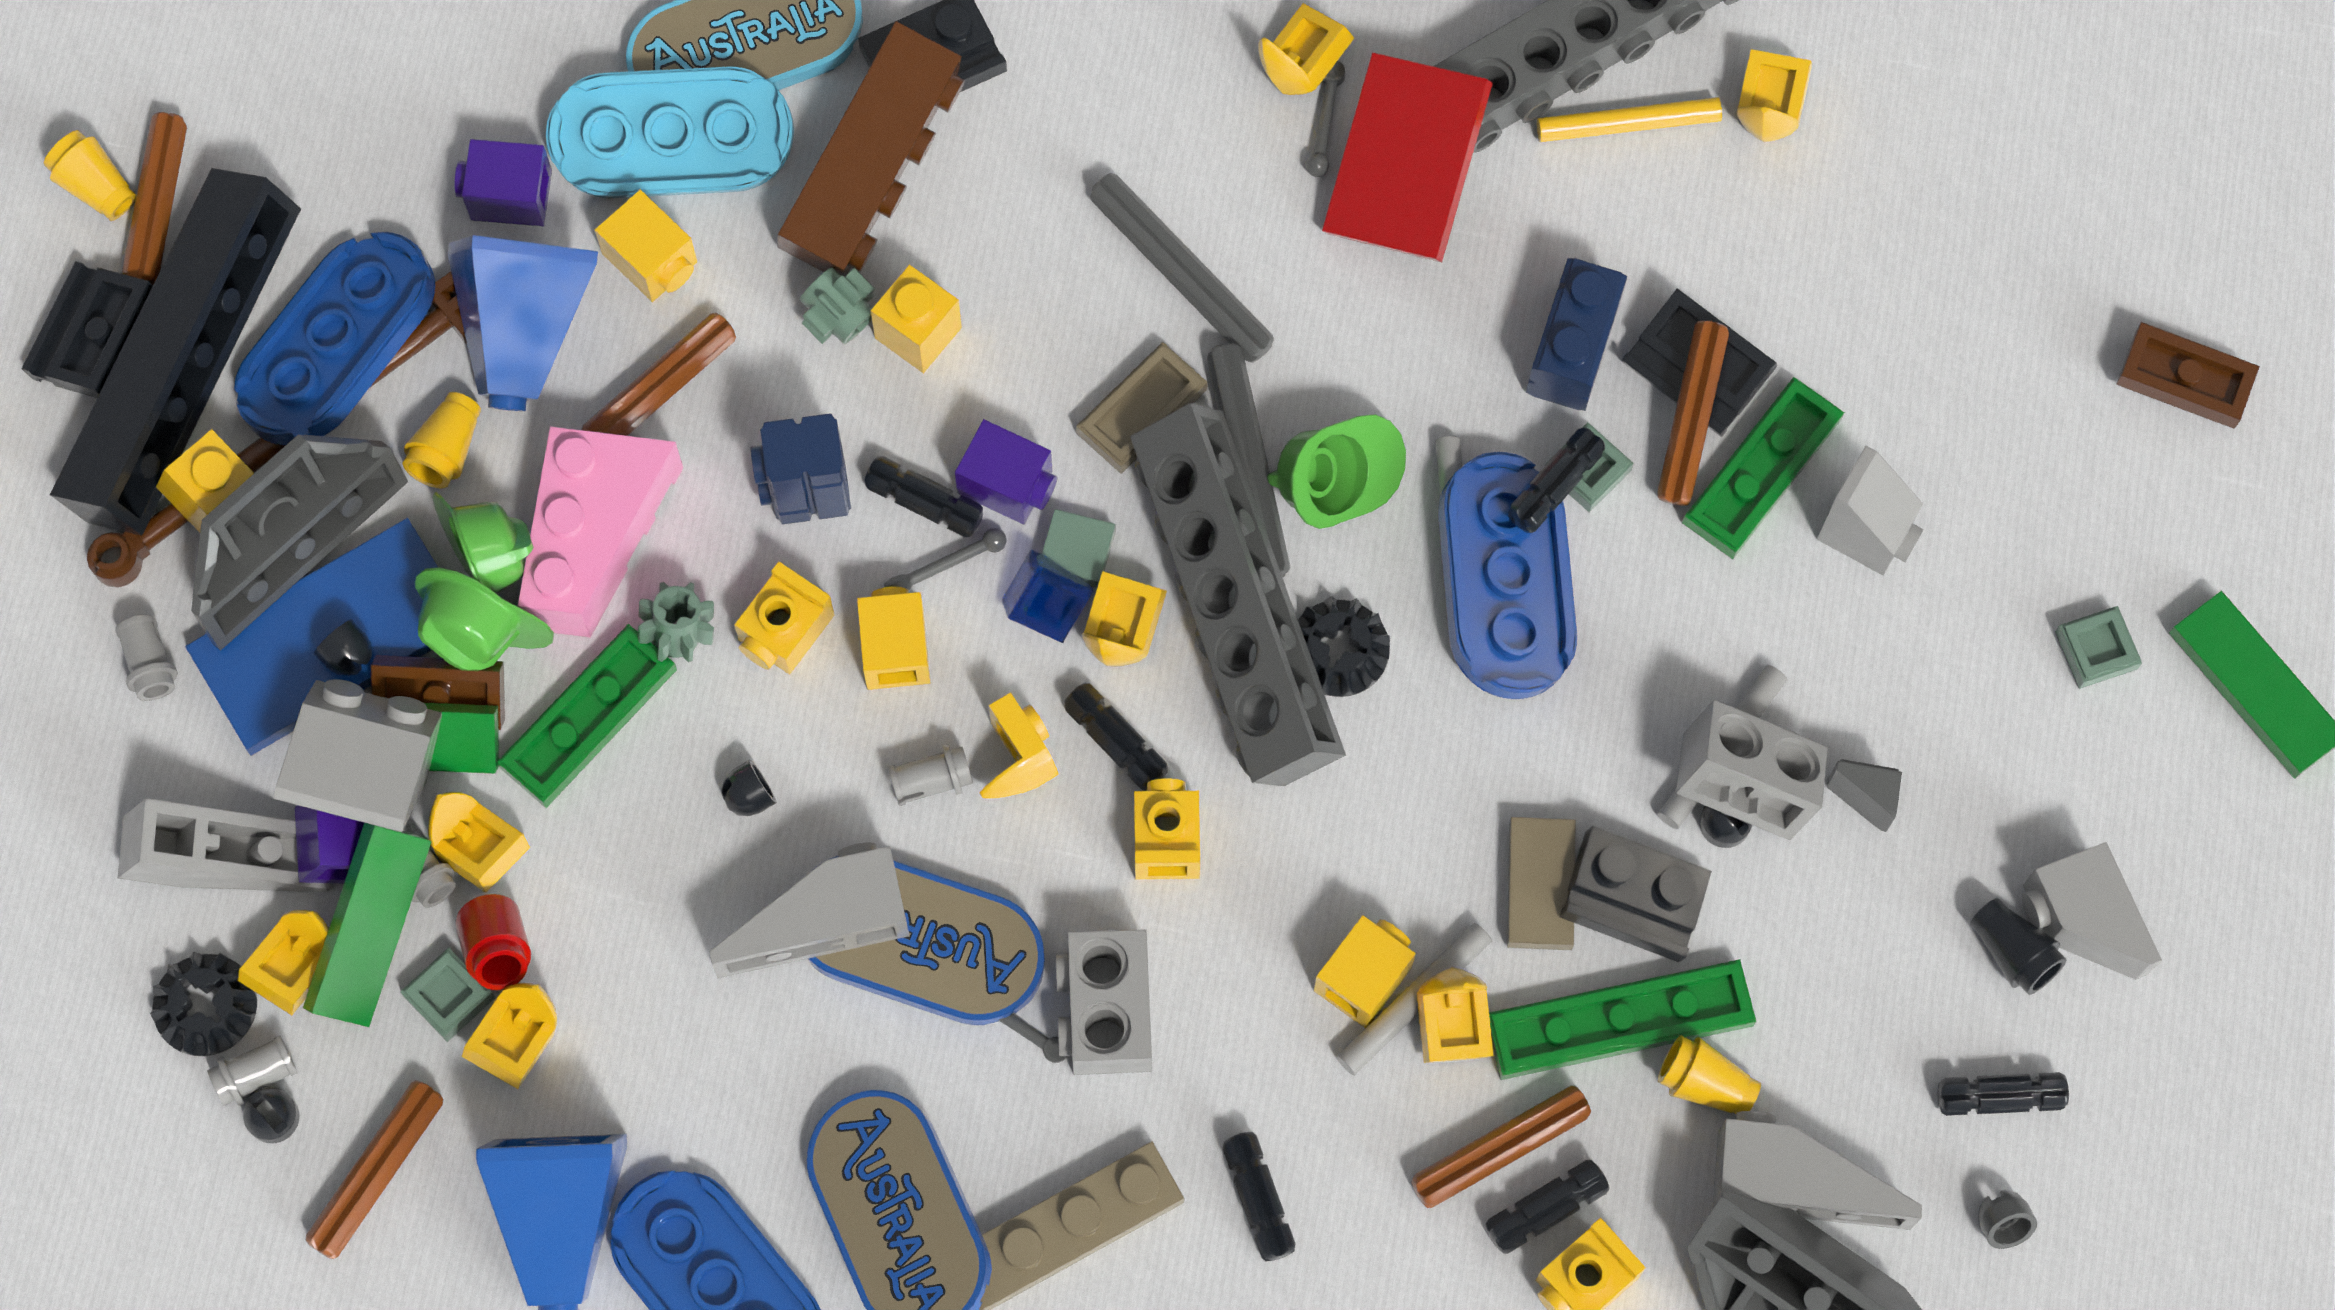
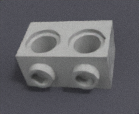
[1676,700,1828,840]
[1056,929,1152,1075]

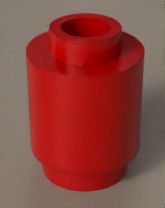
[455,894,531,990]

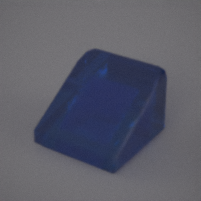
[1002,550,1093,643]

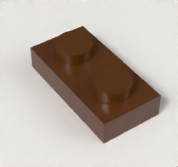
[2116,322,2260,429]
[371,655,505,730]

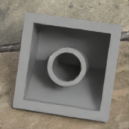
[273,680,442,832]

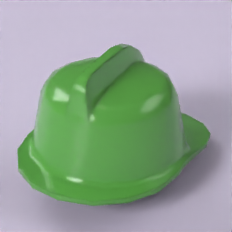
[1267,414,1406,529]
[432,492,534,593]
[415,568,554,671]

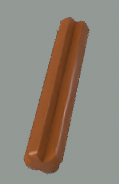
[122,112,187,285]
[581,312,736,436]
[1657,321,1729,506]
[305,1080,444,1259]
[1411,1086,1591,1208]

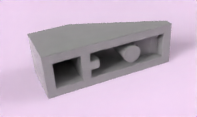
[117,798,331,892]
[709,842,909,978]
[1713,1111,1922,1230]

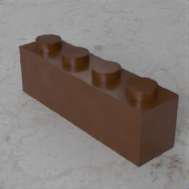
[777,21,965,277]

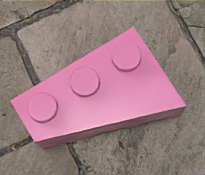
[518,427,683,638]

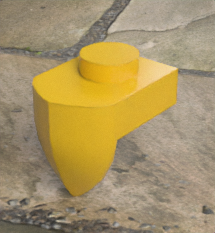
[1258,3,1354,95]
[1737,49,1812,142]
[1082,571,1167,667]
[979,692,1059,798]
[428,792,530,893]
[238,910,329,1016]
[1417,967,1493,1063]
[461,983,557,1089]

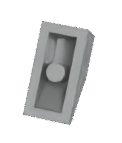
[1817,446,1924,576]
[2022,842,2162,980]

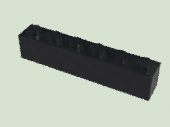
[50,168,301,536]

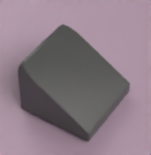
[1827,759,1902,832]

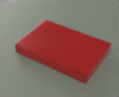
[1322,52,1493,263]

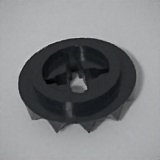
[1298,596,1390,697]
[150,952,257,1056]

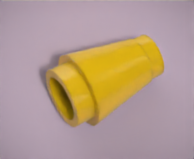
[43,130,136,221]
[402,392,481,489]
[1658,1035,1761,1114]

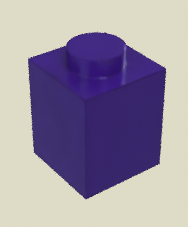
[454,139,552,227]
[955,419,1058,525]
[294,805,365,884]

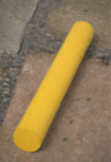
[1537,97,1722,142]

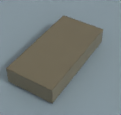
[1076,342,1208,474]
[1507,817,1576,950]

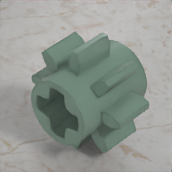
[800,267,876,345]
[638,582,714,663]

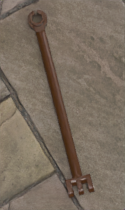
[87,271,467,588]

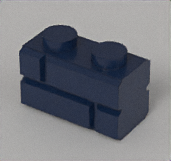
[1526,258,1627,411]
[750,413,851,525]

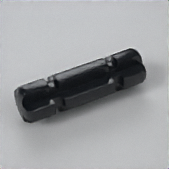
[1508,428,1605,533]
[864,456,983,537]
[1064,682,1168,791]
[1937,1072,2069,1116]
[1223,1132,1296,1262]
[1485,1160,1610,1254]

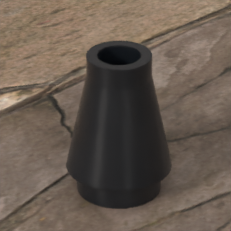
[1970,898,2067,995]

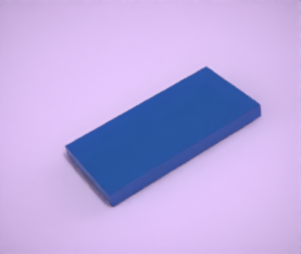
[185,518,439,756]

